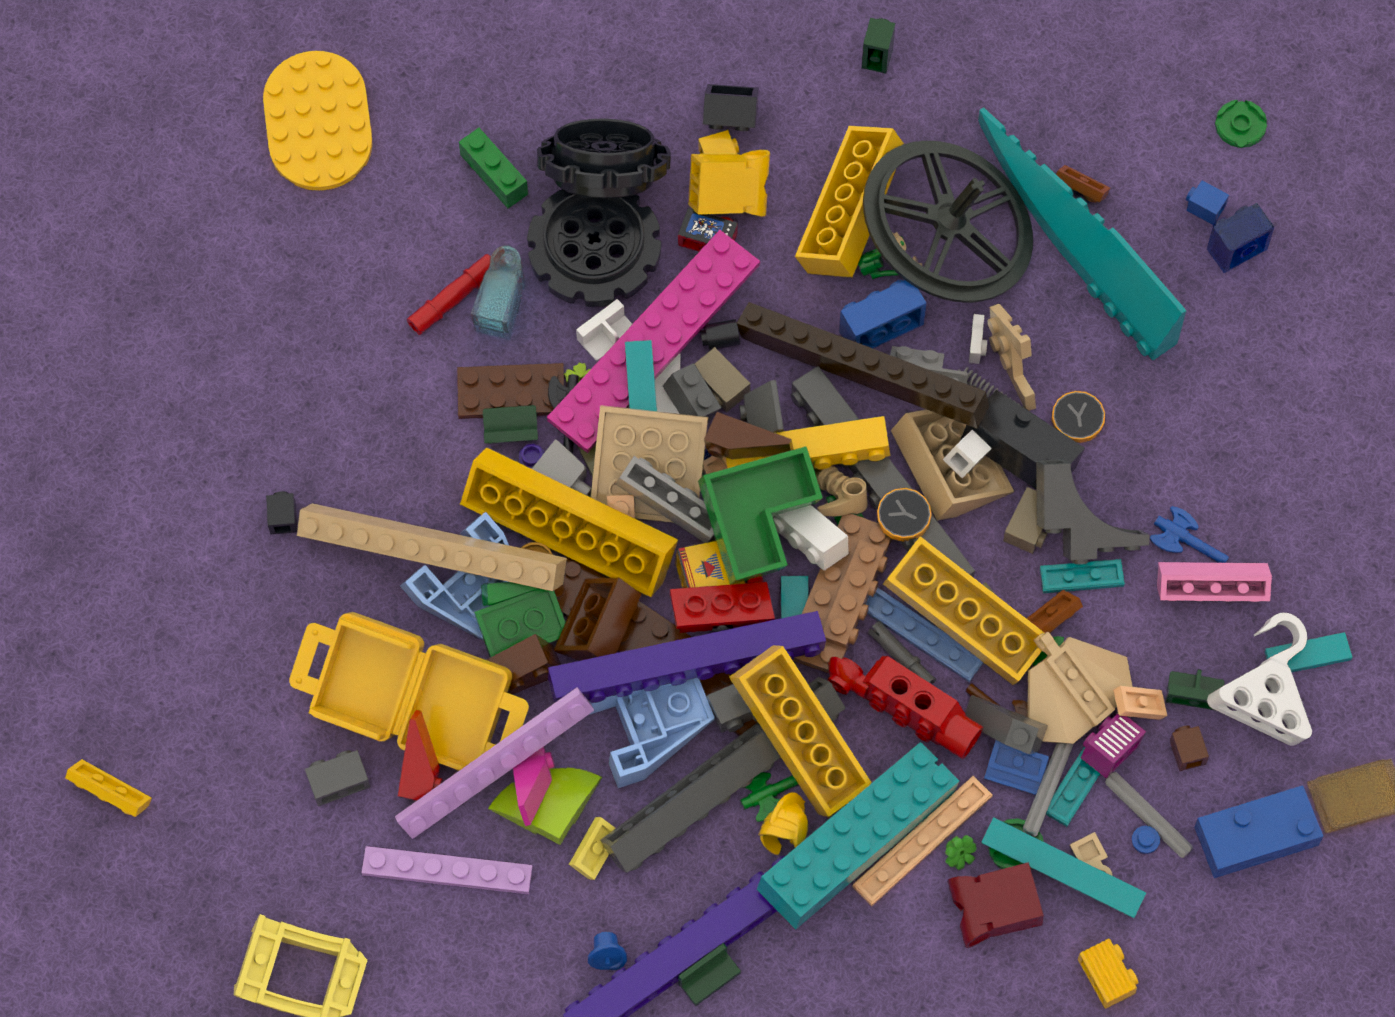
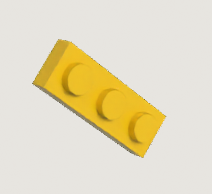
[65,759,152,817]

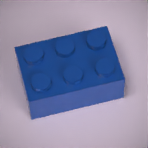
[839,280,926,349]

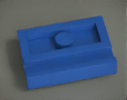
[984,740,1049,795]

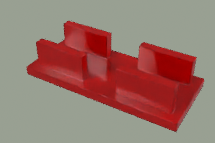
[670,582,775,633]

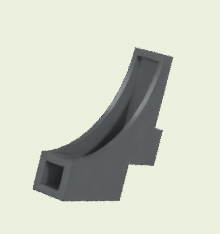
[1036,459,1149,564]

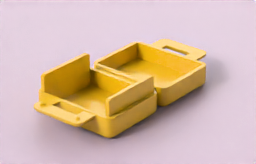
[289,612,529,771]

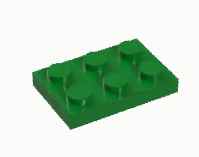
[473,588,566,658]

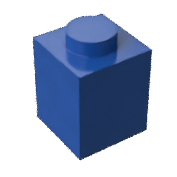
[1185,180,1229,225]

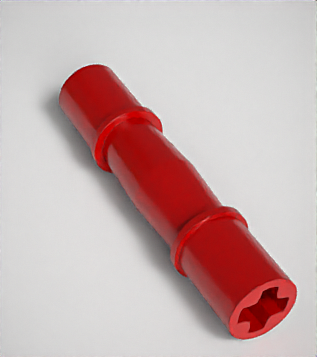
[406,254,496,335]

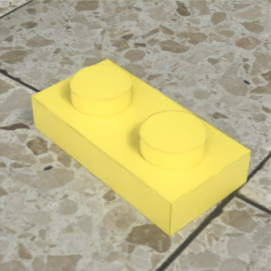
[569,817,616,880]

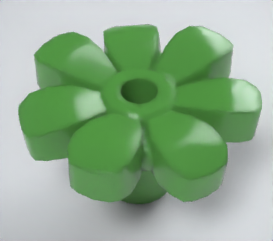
[945,835,976,870]

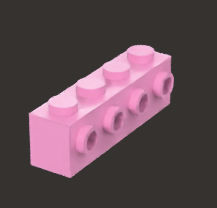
[1157,562,1272,602]

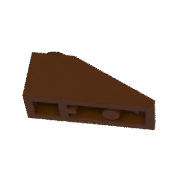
[704,412,794,459]

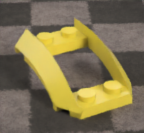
[234,914,367,1017]

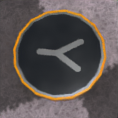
[1051,391,1105,443]
[877,488,932,542]

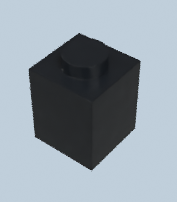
[266,491,297,535]

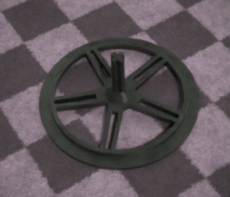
[863,141,1033,303]

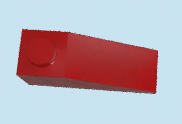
[398,710,443,800]

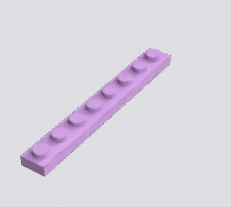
[395,688,594,839]

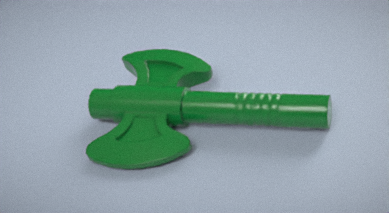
[740,772,799,822]

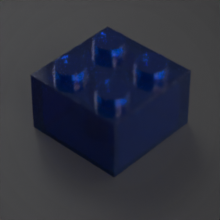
[1207,203,1274,273]

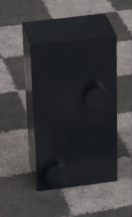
[961,390,1085,490]

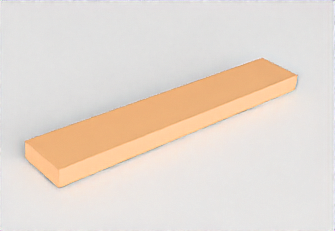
[852,776,993,906]

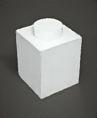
[943,430,992,478]

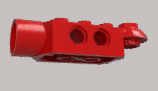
[827,656,984,760]

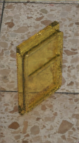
[1307,759,1395,834]

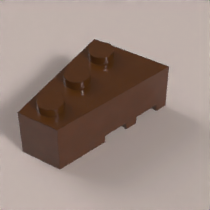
[487,634,561,694]

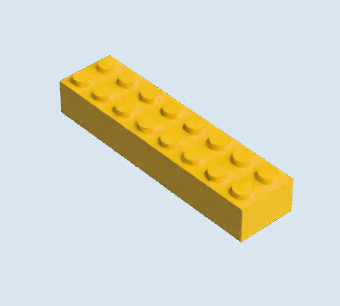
[460,448,678,597]

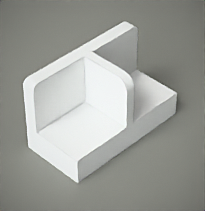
[576,299,632,361]

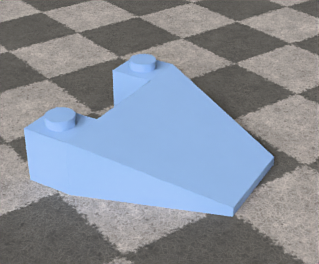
[400,512,509,641]
[589,678,715,788]

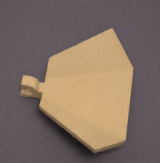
[1027,632,1133,744]

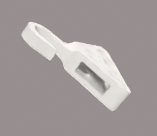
[1207,613,1312,746]

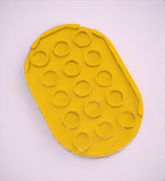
[263,51,373,190]

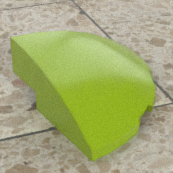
[488,768,602,845]

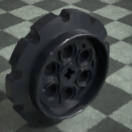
[537,118,671,198]
[527,189,661,307]

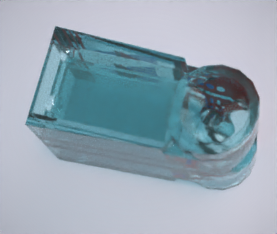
[471,246,526,340]

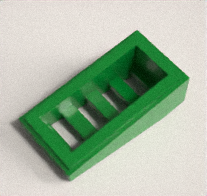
[481,582,538,606]

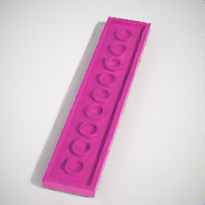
[547,230,760,453]

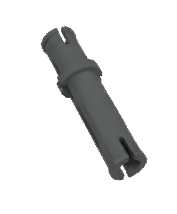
[868,621,936,684]

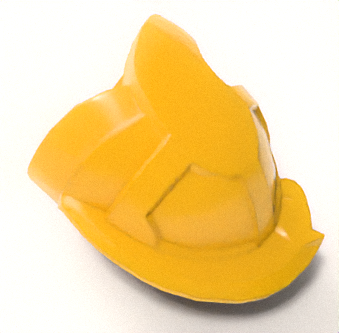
[758,792,808,855]

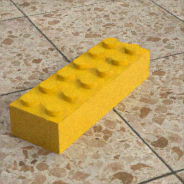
[795,126,904,277]
[883,536,1045,685]
[729,645,872,817]

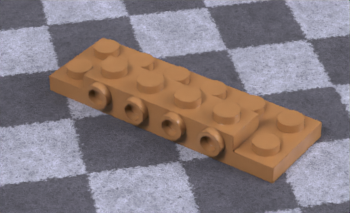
[793,513,892,673]

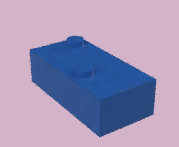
[1194,785,1323,878]

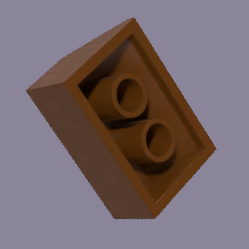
[554,578,642,661]

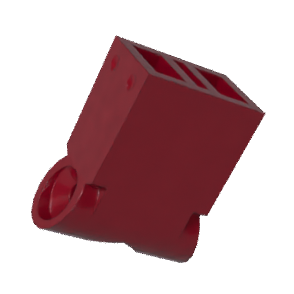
[947,862,1044,948]

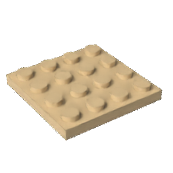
[591,405,708,523]

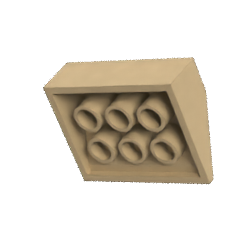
[891,410,1014,521]

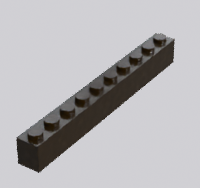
[737,302,989,429]

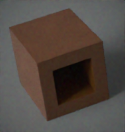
[1170,725,1209,771]

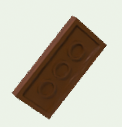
[457,363,564,419]

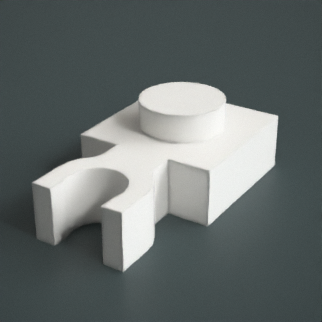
[969,314,987,364]

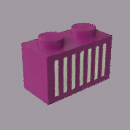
[1081,714,1146,778]

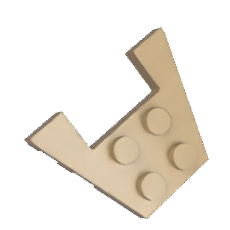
[988,304,1036,411]

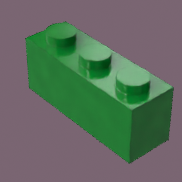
[459,128,528,209]

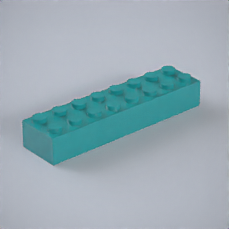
[757,742,959,930]

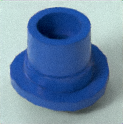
[588,932,627,970]

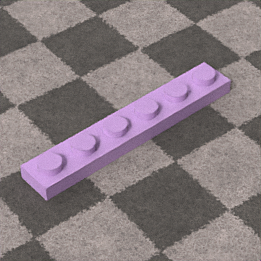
[362,846,533,894]

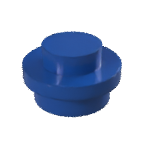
[1132,826,1160,854]

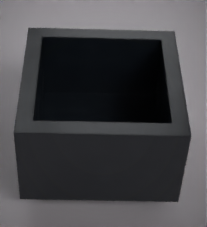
[703,84,759,131]

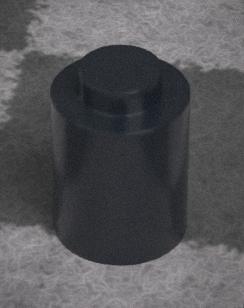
[700,319,740,350]

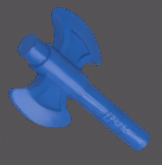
[1149,506,1229,563]

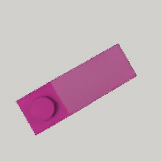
[513,746,555,826]

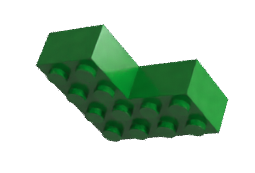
[698,446,823,585]

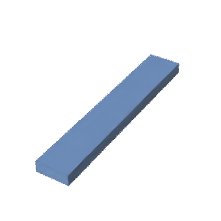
[866,587,984,682]

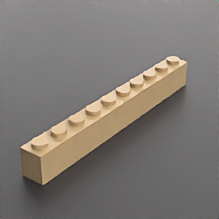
[297,503,567,591]

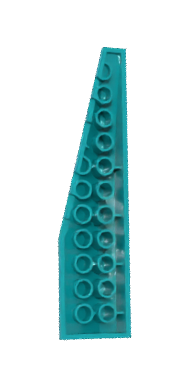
[978,107,1186,361]

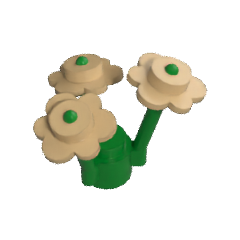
[858,232,923,279]

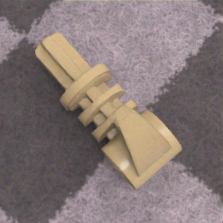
[813,465,868,516]

